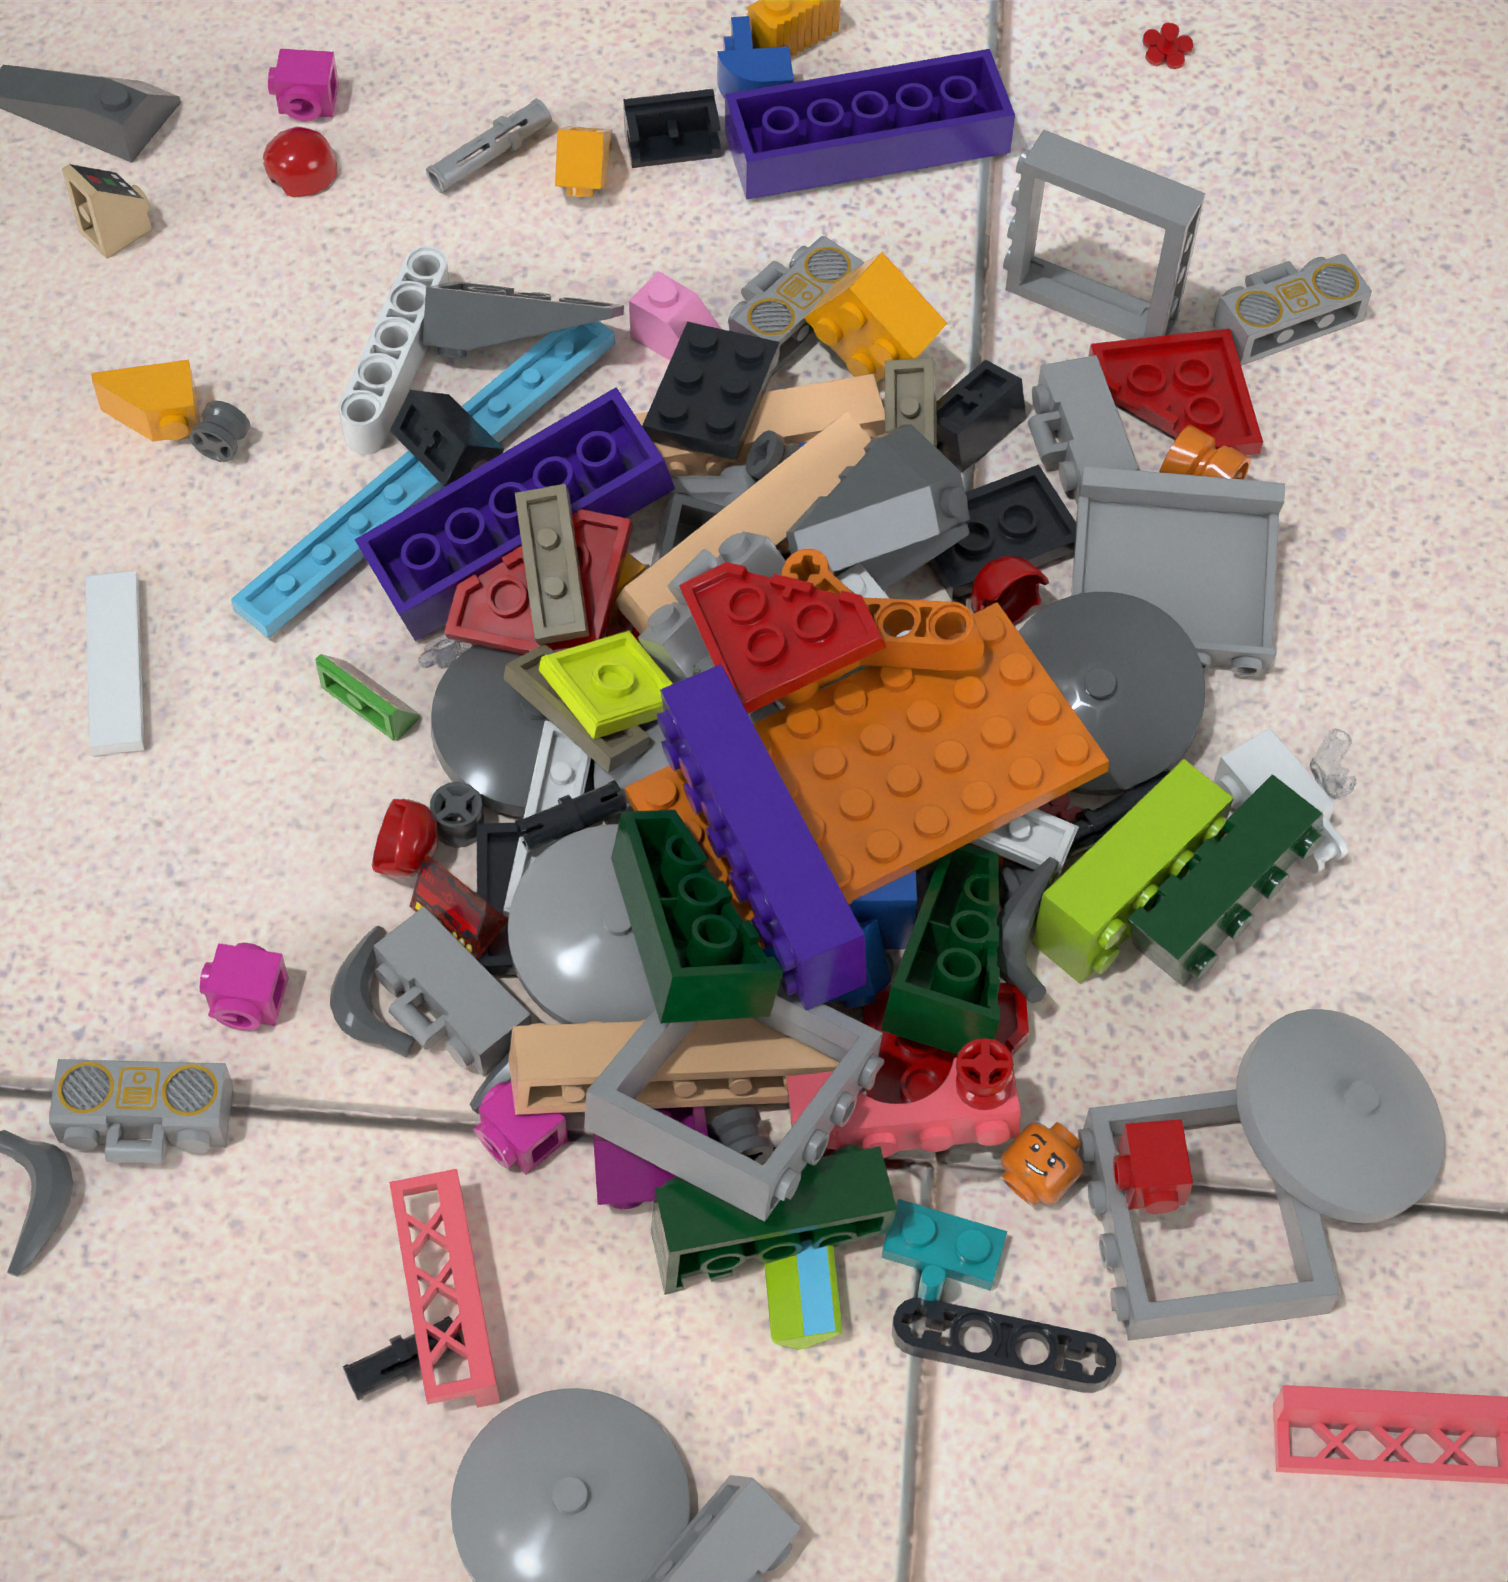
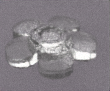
[418,637,474,669]

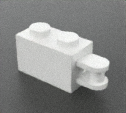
[1213,728,1347,874]

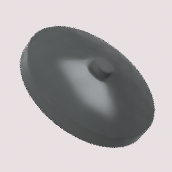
[1018,592,1205,795]
[431,645,595,817]

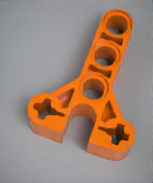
[778,548,984,707]

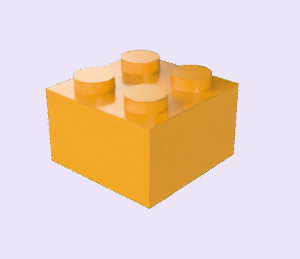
[804,252,947,383]

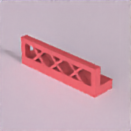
[389,1169,500,1408]
[1273,1385,1508,1484]

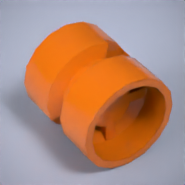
[1159,425,1251,480]

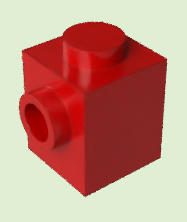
[1113,1119,1193,1214]

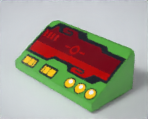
[315,654,420,741]

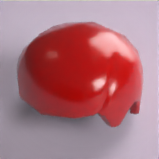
[262,126,337,197]
[971,556,1049,625]
[371,798,438,879]

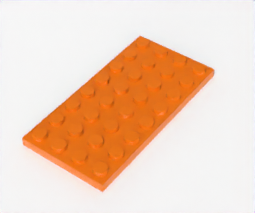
[624,602,1109,949]

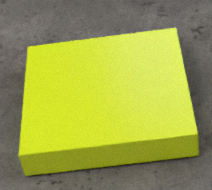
[538,631,673,739]

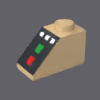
[62,164,152,259]

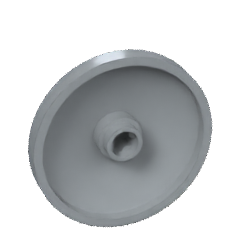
[508,824,655,1024]
[1236,1009,1444,1223]
[451,1388,690,1582]

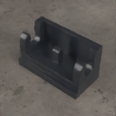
[623,89,721,168]
[936,359,1026,473]
[390,390,504,487]

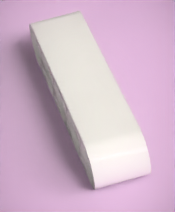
[339,246,450,455]

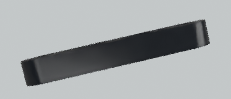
[892,1297,1116,1393]

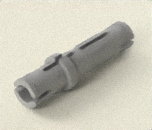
[426,98,552,193]

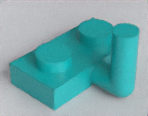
[881,1199,1007,1301]

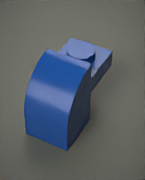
[717,16,794,99]

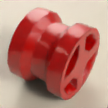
[956,1038,1014,1111]

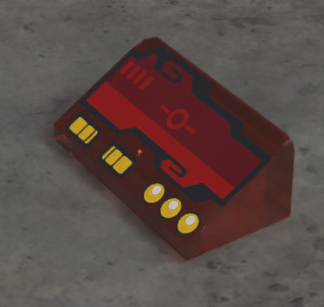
[409,854,509,960]

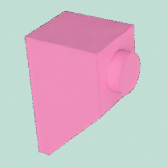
[629,271,722,361]

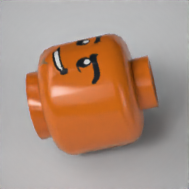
[1000,1122,1084,1207]

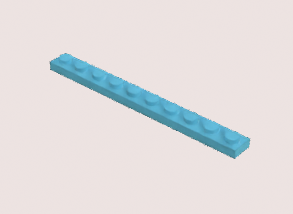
[231,321,615,639]

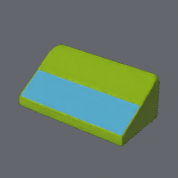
[764,1240,843,1350]

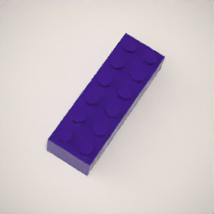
[725,49,1015,200]
[355,387,675,642]
[657,664,867,1011]

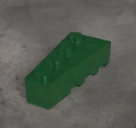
[1127,774,1324,987]
[611,810,784,1024]
[881,844,1000,1055]
[651,1145,897,1295]

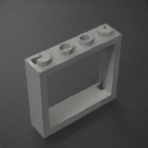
[1003,129,1206,340]
[584,983,884,1222]
[1077,1089,1340,1341]

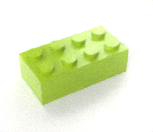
[1032,759,1234,984]

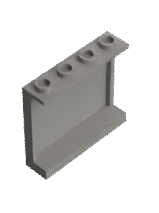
[1071,466,1285,675]

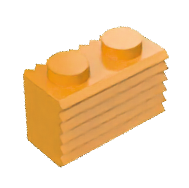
[746,0,841,55]

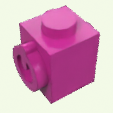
[268,49,339,121]
[199,942,289,1031]
[473,1081,568,1175]

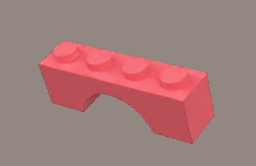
[786,1052,1021,1158]

